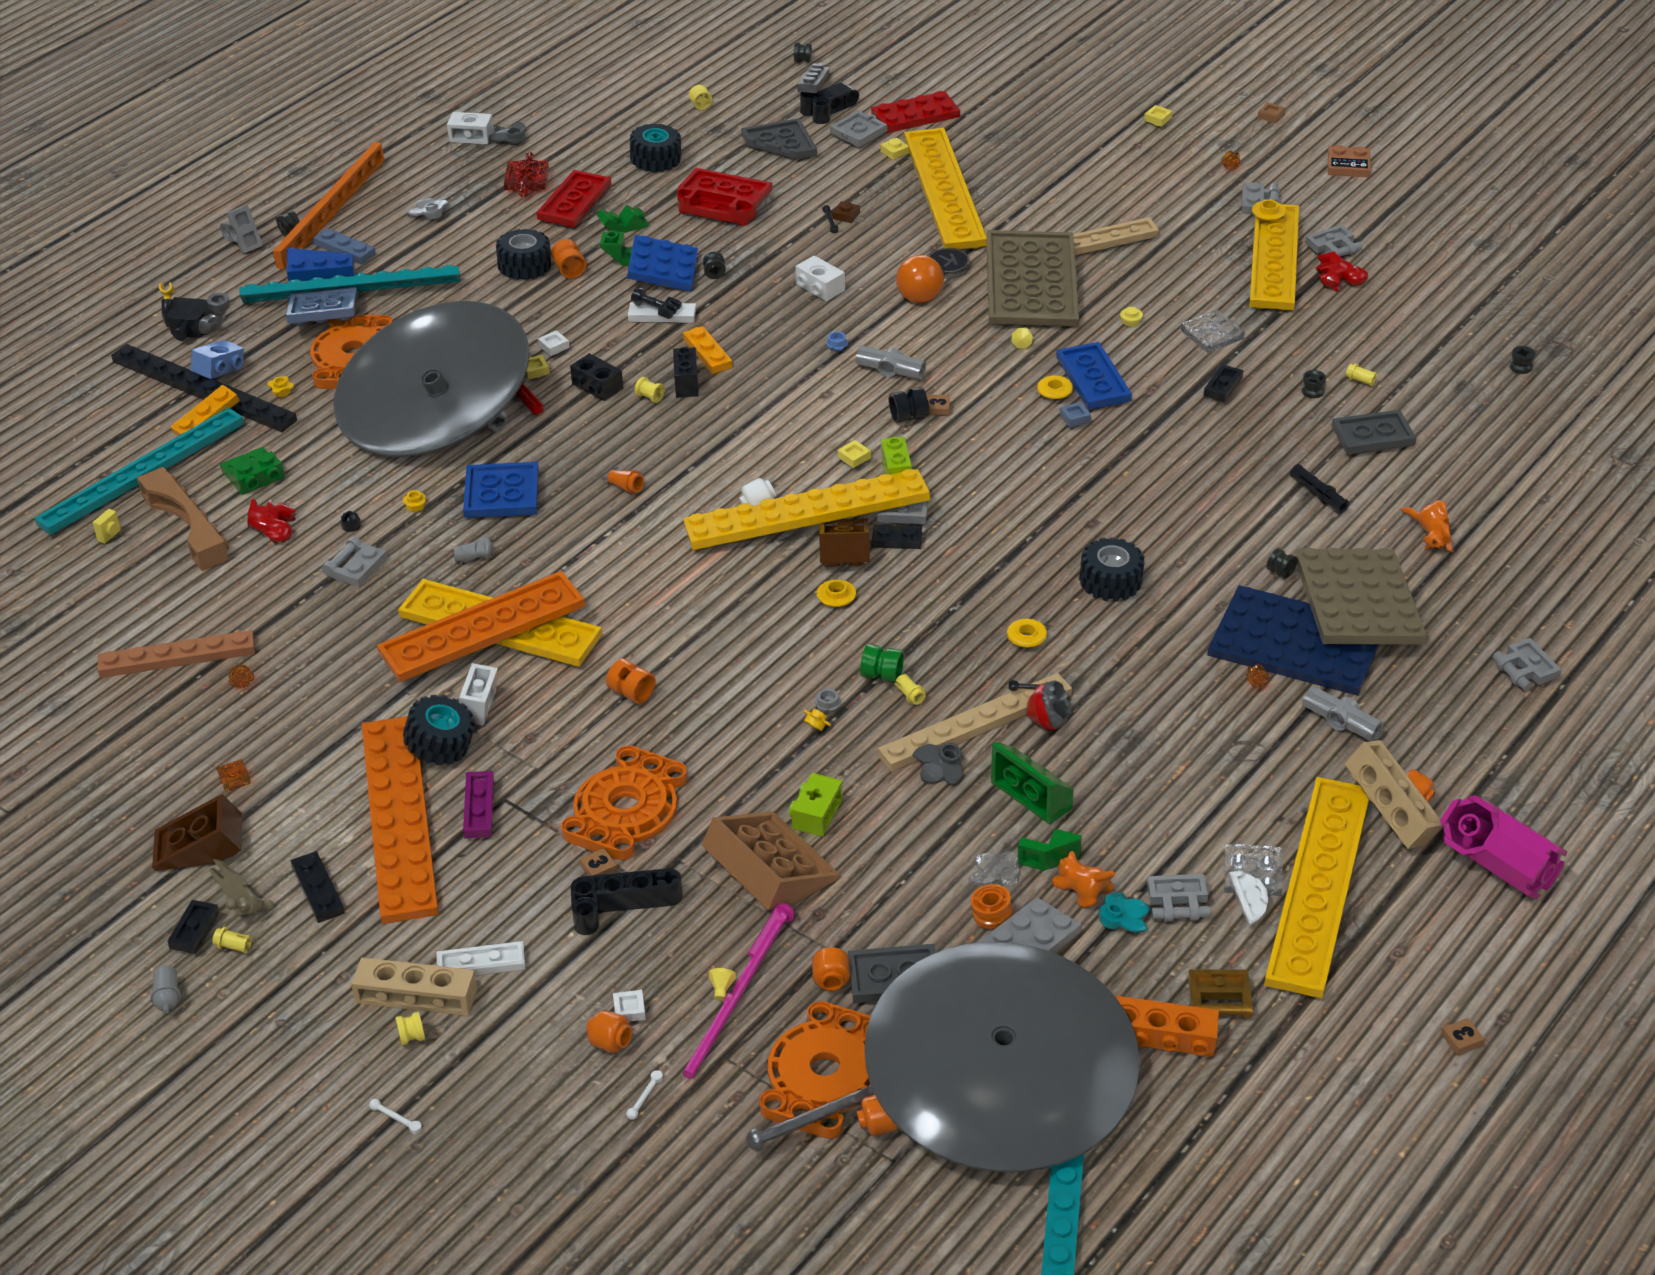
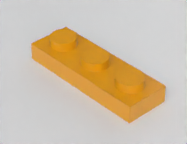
[683,326,733,374]
[170,385,240,436]

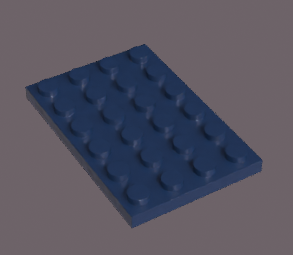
[1207,585,1380,696]

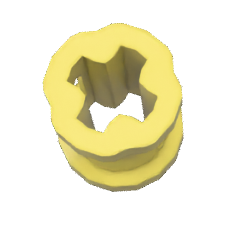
[634,377,665,403]

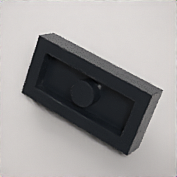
[1203,364,1244,402]
[872,524,922,549]
[167,900,220,954]

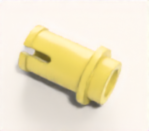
[1346,363,1377,386]
[895,674,926,705]
[213,927,252,954]

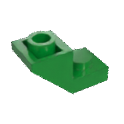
[597,205,649,233]
[600,231,633,266]
[1017,829,1082,871]

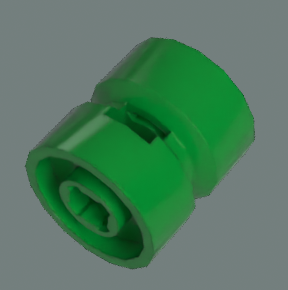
[860,644,904,683]

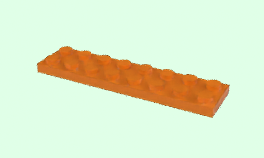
[377,571,585,683]

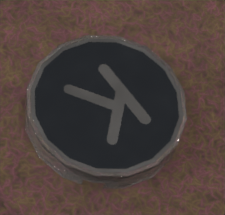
[928,248,970,279]

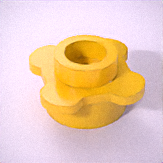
[267,376,294,397]
[803,708,832,731]

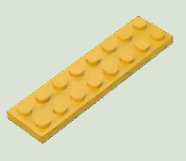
[1249,204,1299,311]
[398,579,602,667]

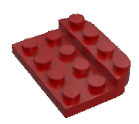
[677,168,772,226]

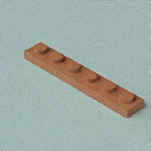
[98,630,255,678]

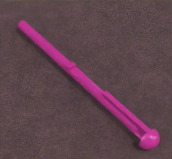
[683,903,794,1079]

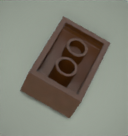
[819,518,870,567]
[152,794,242,871]

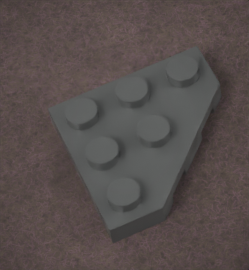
[741,118,817,159]

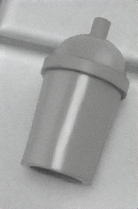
[151,966,181,1014]

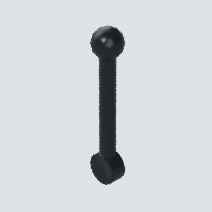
[822,205,838,234]
[1008,680,1064,691]

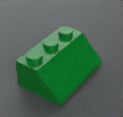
[991,742,1074,825]

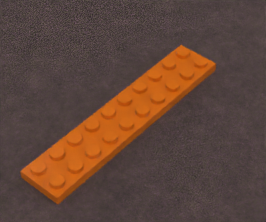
[362,716,439,924]

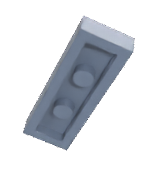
[313,228,376,265]

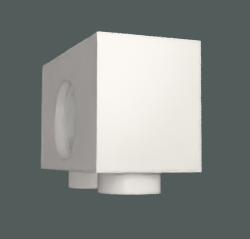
[447,112,494,144]
[795,255,845,301]
[459,663,498,726]

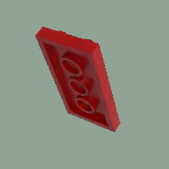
[871,91,960,134]
[536,170,611,228]

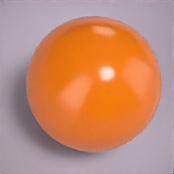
[896,255,944,303]

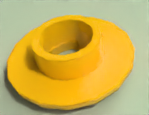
[1252,200,1286,221]
[1037,375,1073,399]
[817,580,856,607]
[1006,618,1048,647]

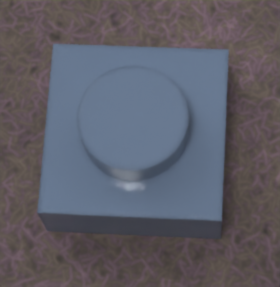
[1060,402,1091,428]

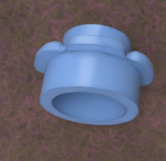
[826,331,848,352]

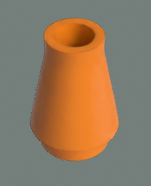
[608,470,644,494]

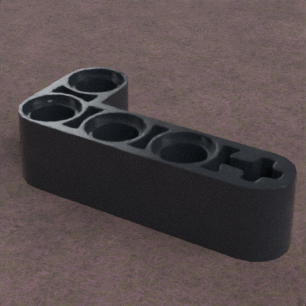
[571,868,683,935]

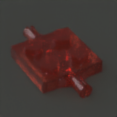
[504,152,549,197]

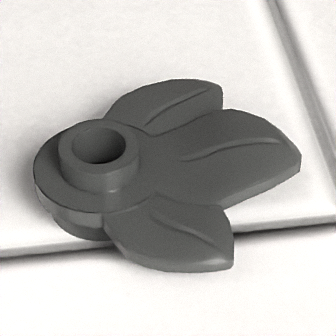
[489,121,526,145]
[912,743,963,785]

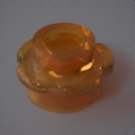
[1221,150,1240,170]
[1246,663,1270,688]
[229,665,254,688]

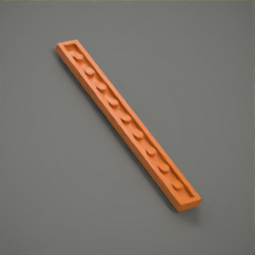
[273,142,384,270]

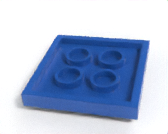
[627,235,698,292]
[463,462,539,518]

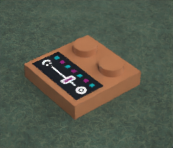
[1328,145,1371,178]

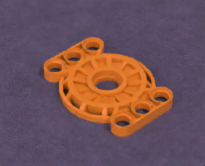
[310,315,393,389]
[561,745,687,860]
[759,1001,871,1139]

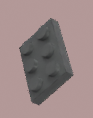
[1332,410,1416,455]
[847,944,936,1003]

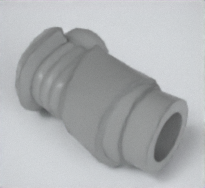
[454,536,493,563]

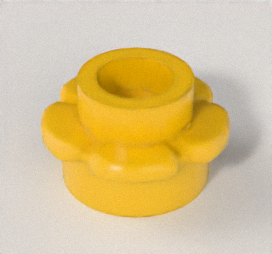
[402,490,426,512]

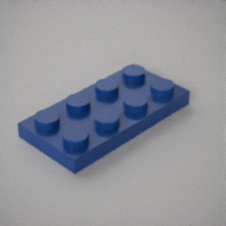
[1056,342,1132,410]

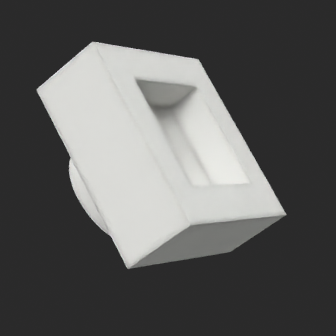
[538,330,569,356]
[613,990,646,1022]

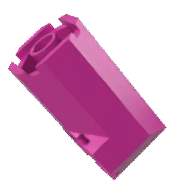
[1440,795,1567,899]

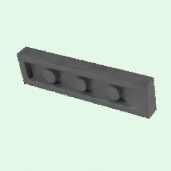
[797,64,829,93]

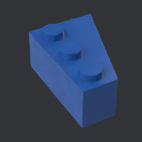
[287,248,356,281]

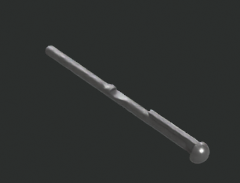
[746,1085,874,1151]

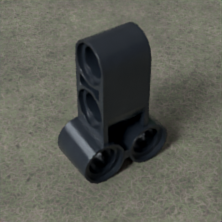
[800,82,859,124]

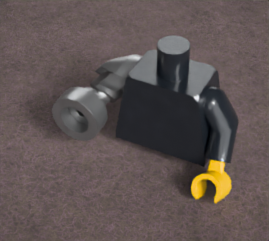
[159,282,231,341]

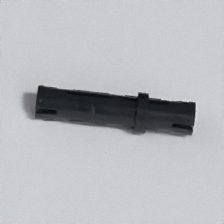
[1290,464,1349,513]

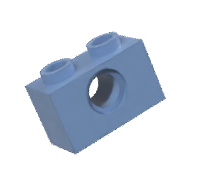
[191,340,244,379]

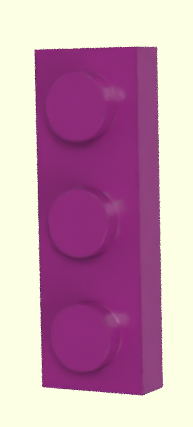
[463,771,494,839]

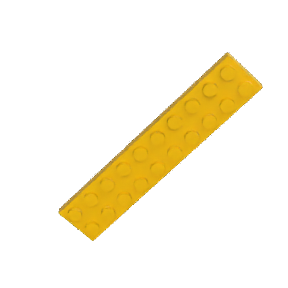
[904,128,986,250]
[683,469,930,550]
[1264,777,1369,999]

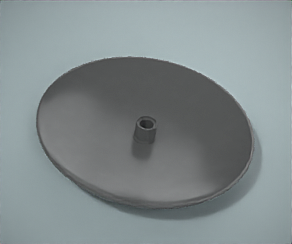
[333,301,530,457]
[865,942,1139,1172]

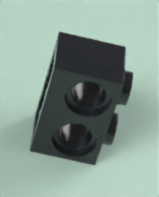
[673,347,699,398]
[570,353,624,401]

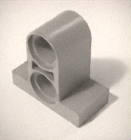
[220,205,263,253]

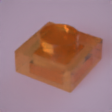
[216,759,251,792]

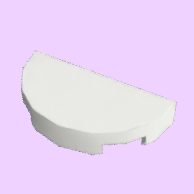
[1228,871,1268,927]

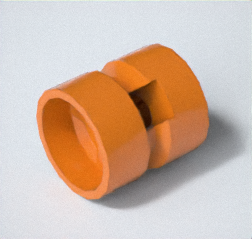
[551,239,587,279]
[606,658,656,704]

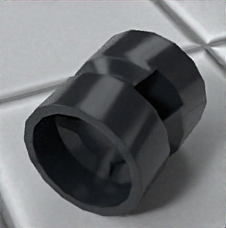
[888,387,929,423]

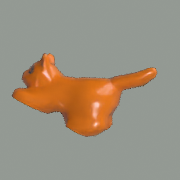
[1401,500,1453,552]
[1052,851,1115,908]

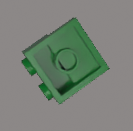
[220,447,285,495]

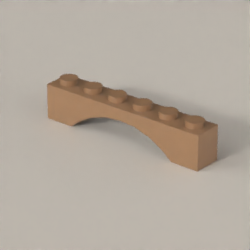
[137,467,229,571]

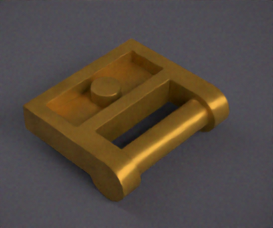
[1188,969,1253,1018]

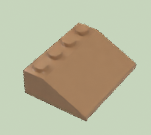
[702,811,841,910]

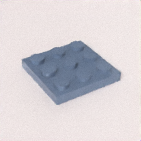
[286,287,358,325]

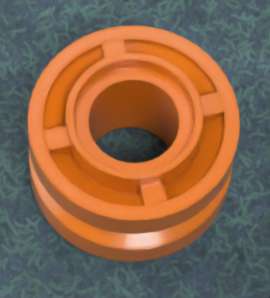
[971,884,1013,929]

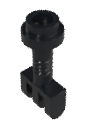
[631,288,682,319]

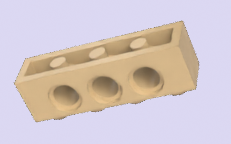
[1345,740,1442,849]
[351,957,477,1016]

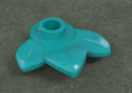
[1099,892,1150,932]

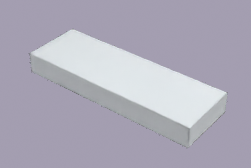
[628,302,696,323]
[436,941,525,975]

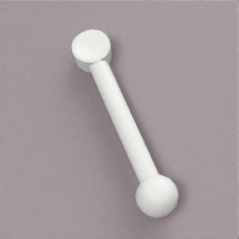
[626,1070,663,1120]
[369,1099,422,1134]

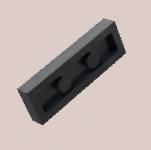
[290,851,345,923]

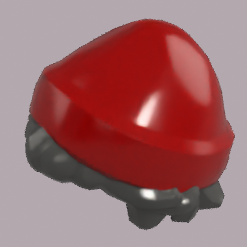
[1026,680,1072,731]

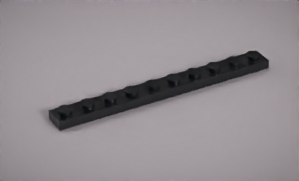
[111,344,297,433]

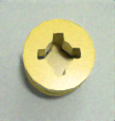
[689,85,712,110]
[395,1011,425,1046]

